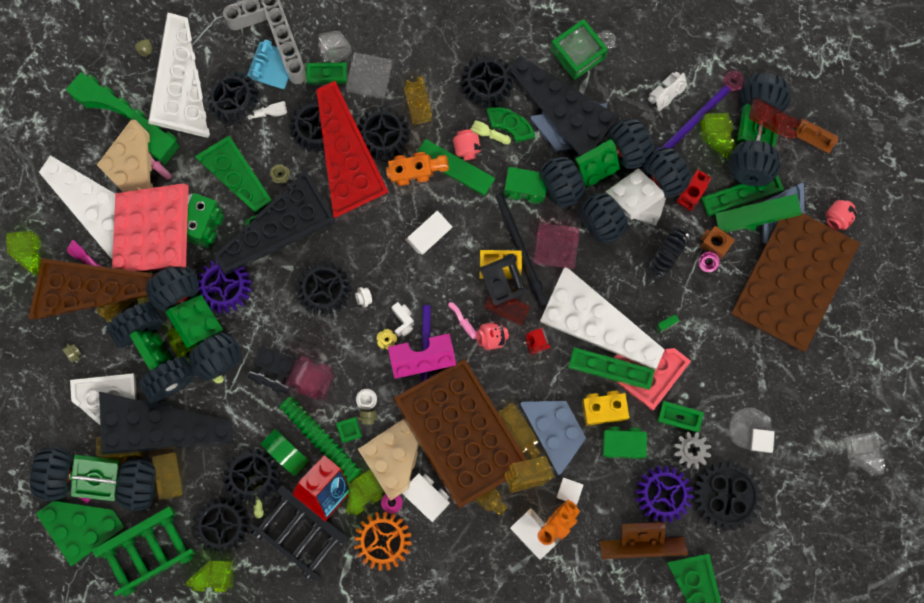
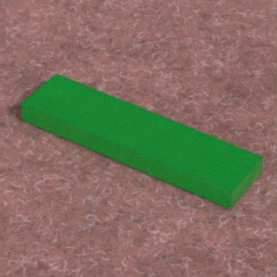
[417,139,495,197]
[701,175,784,217]
[715,194,802,233]
[568,347,655,390]

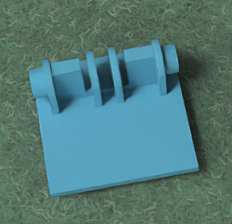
[247,39,293,89]

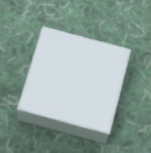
[750,429,775,453]
[556,478,583,505]

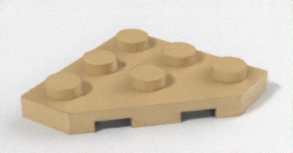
[97,120,153,192]
[358,419,419,500]

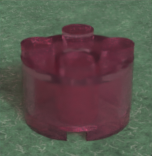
[286,356,335,401]

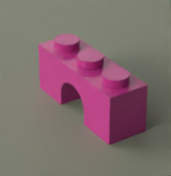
[388,334,456,379]

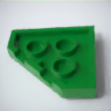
[36,501,127,566]

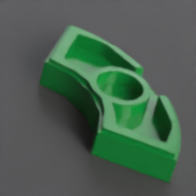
[486,107,535,143]

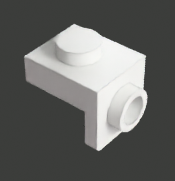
[392,302,414,337]

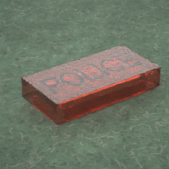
[484,296,530,326]

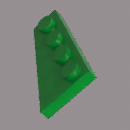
[195,136,272,213]
[667,554,721,603]

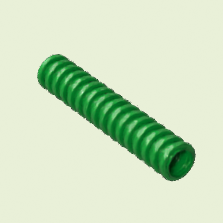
[279,396,361,482]

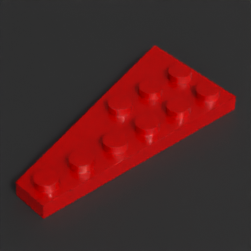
[317,81,388,218]

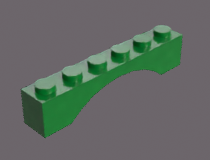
[66,72,179,165]

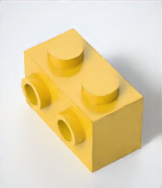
[582,391,629,426]

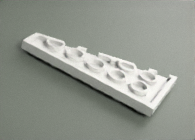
[148,13,210,138]
[39,156,115,259]
[540,266,664,370]

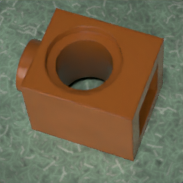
[700,226,735,261]

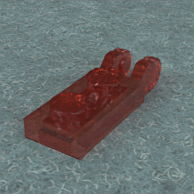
[749,98,800,139]

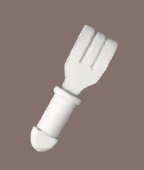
[248,101,287,120]

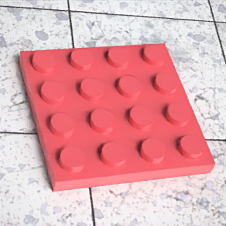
[112,183,188,272]

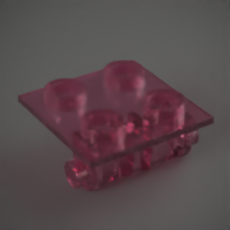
[534,223,580,269]

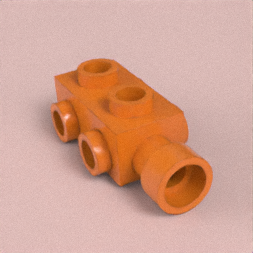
[386,152,449,186]
[537,499,580,545]

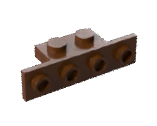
[599,522,688,559]

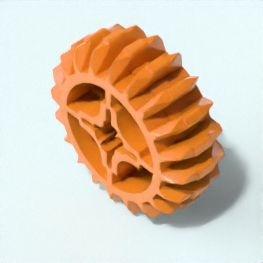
[354,512,412,571]

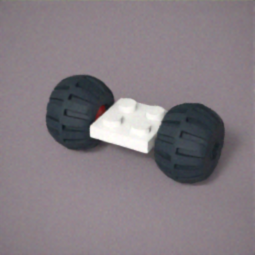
[579,147,691,243]

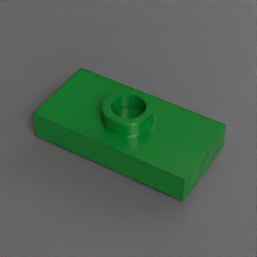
[306,62,347,84]

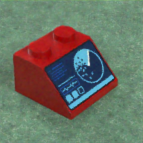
[292,456,351,521]

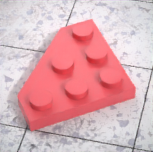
[614,348,691,411]

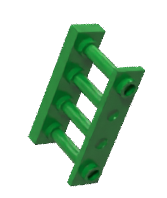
[92,507,197,598]

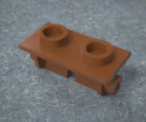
[793,118,838,154]

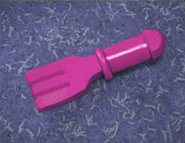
[67,240,101,266]

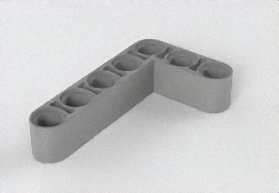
[223,0,306,84]

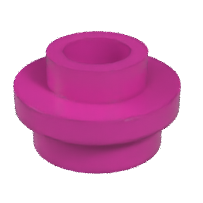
[698,252,719,272]
[381,494,403,514]

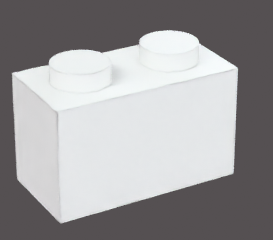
[402,474,450,522]

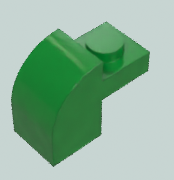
[261,429,309,477]

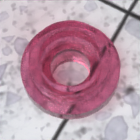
[724,71,744,91]

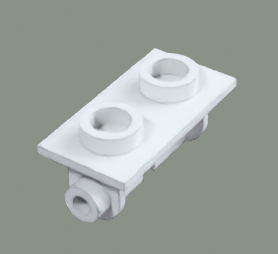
[648,72,687,112]

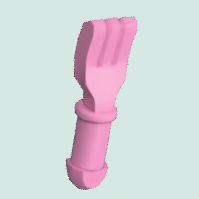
[148,152,172,180]
[448,302,476,339]

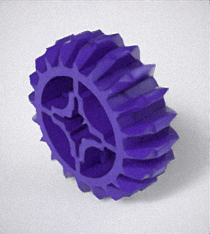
[197,261,252,314]
[635,465,693,523]

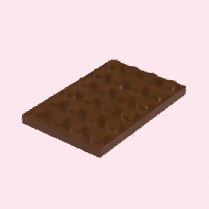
[730,212,860,353]
[393,359,530,510]

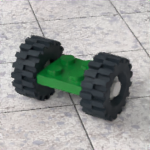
[106,302,196,403]

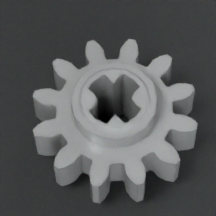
[673,432,711,470]

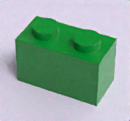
[504,167,547,204]
[601,427,647,459]

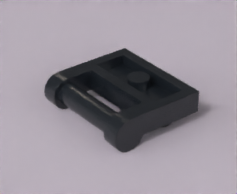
[480,253,528,306]

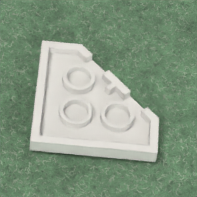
[70,373,137,425]

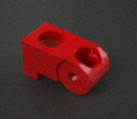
[676,169,712,211]
[524,328,550,355]

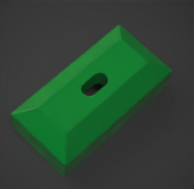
[657,401,704,433]

